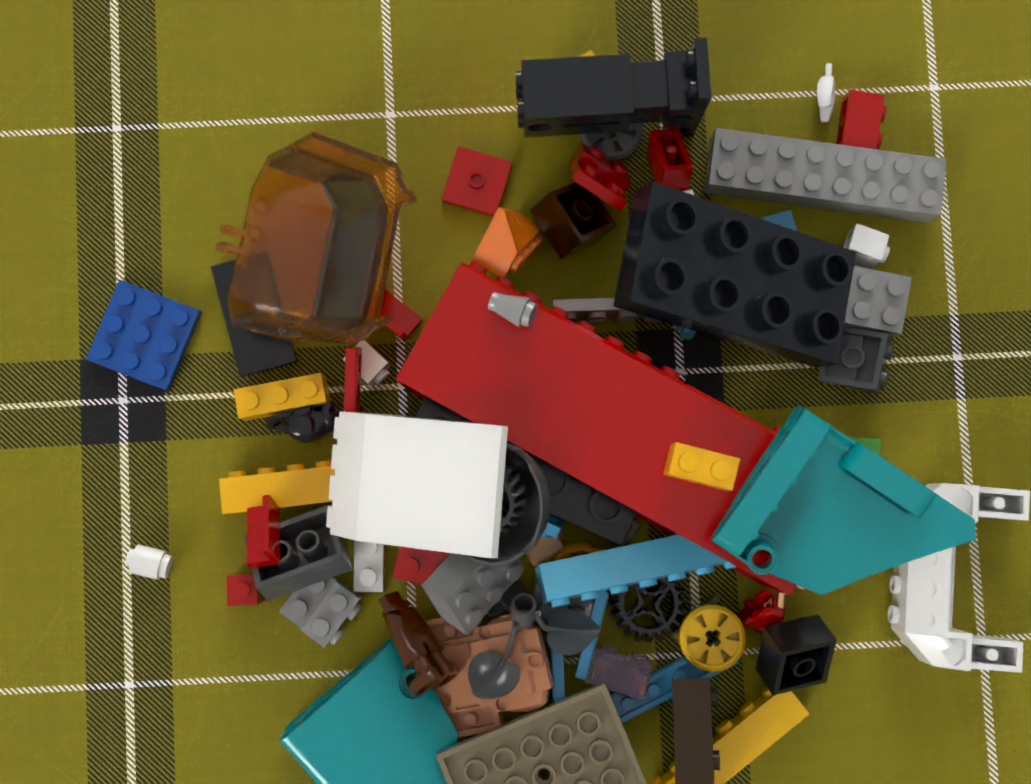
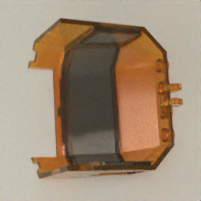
[216,132,418,343]

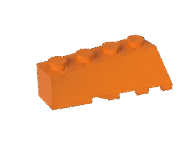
[471,207,545,278]

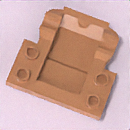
[424,614,554,738]

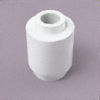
[125,544,173,580]

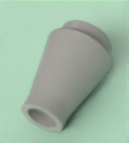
[488,292,538,328]

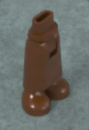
[379,591,459,697]

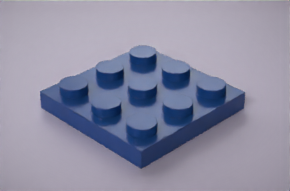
[85,279,202,391]

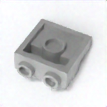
[279,577,362,648]

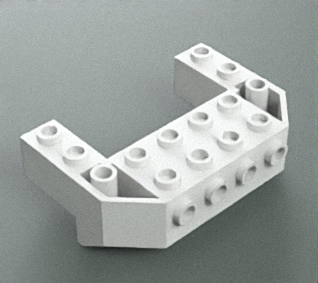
[888,483,1030,673]

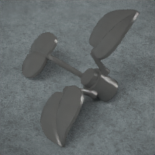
[468,580,601,699]

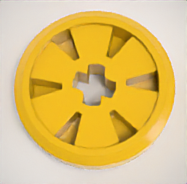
[678,604,746,672]

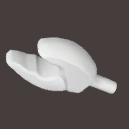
[817,63,836,122]

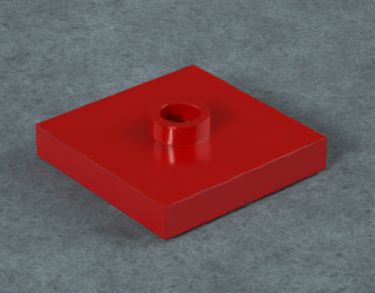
[441,146,512,217]

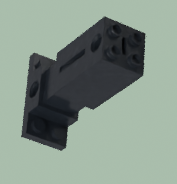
[516,38,712,138]

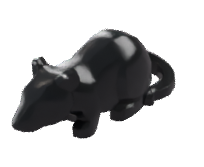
[266,402,363,443]

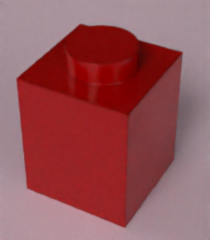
[227,573,265,606]

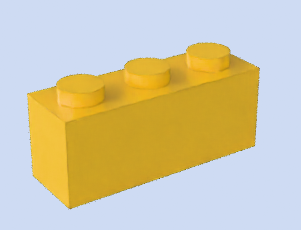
[233,373,331,421]

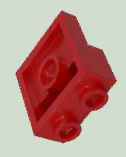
[569,143,631,212]

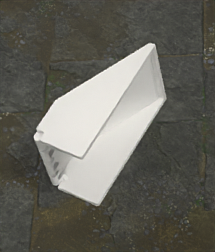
[326,411,508,558]

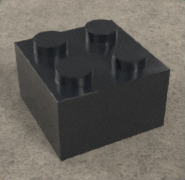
[756,614,837,695]

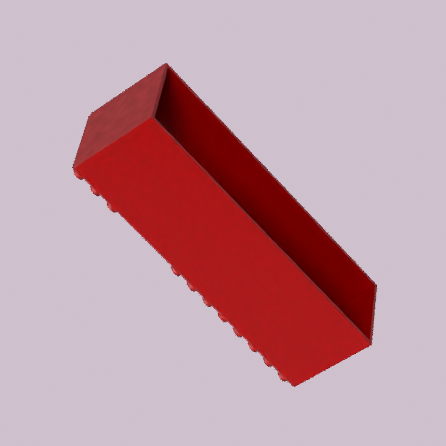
[396,261,796,596]

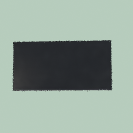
[211,251,298,378]

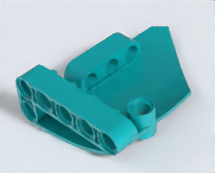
[711,405,976,595]
[279,638,458,784]

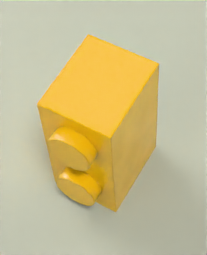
[663,442,740,491]

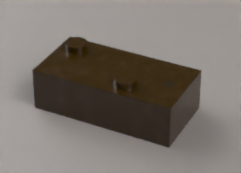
[672,678,720,784]

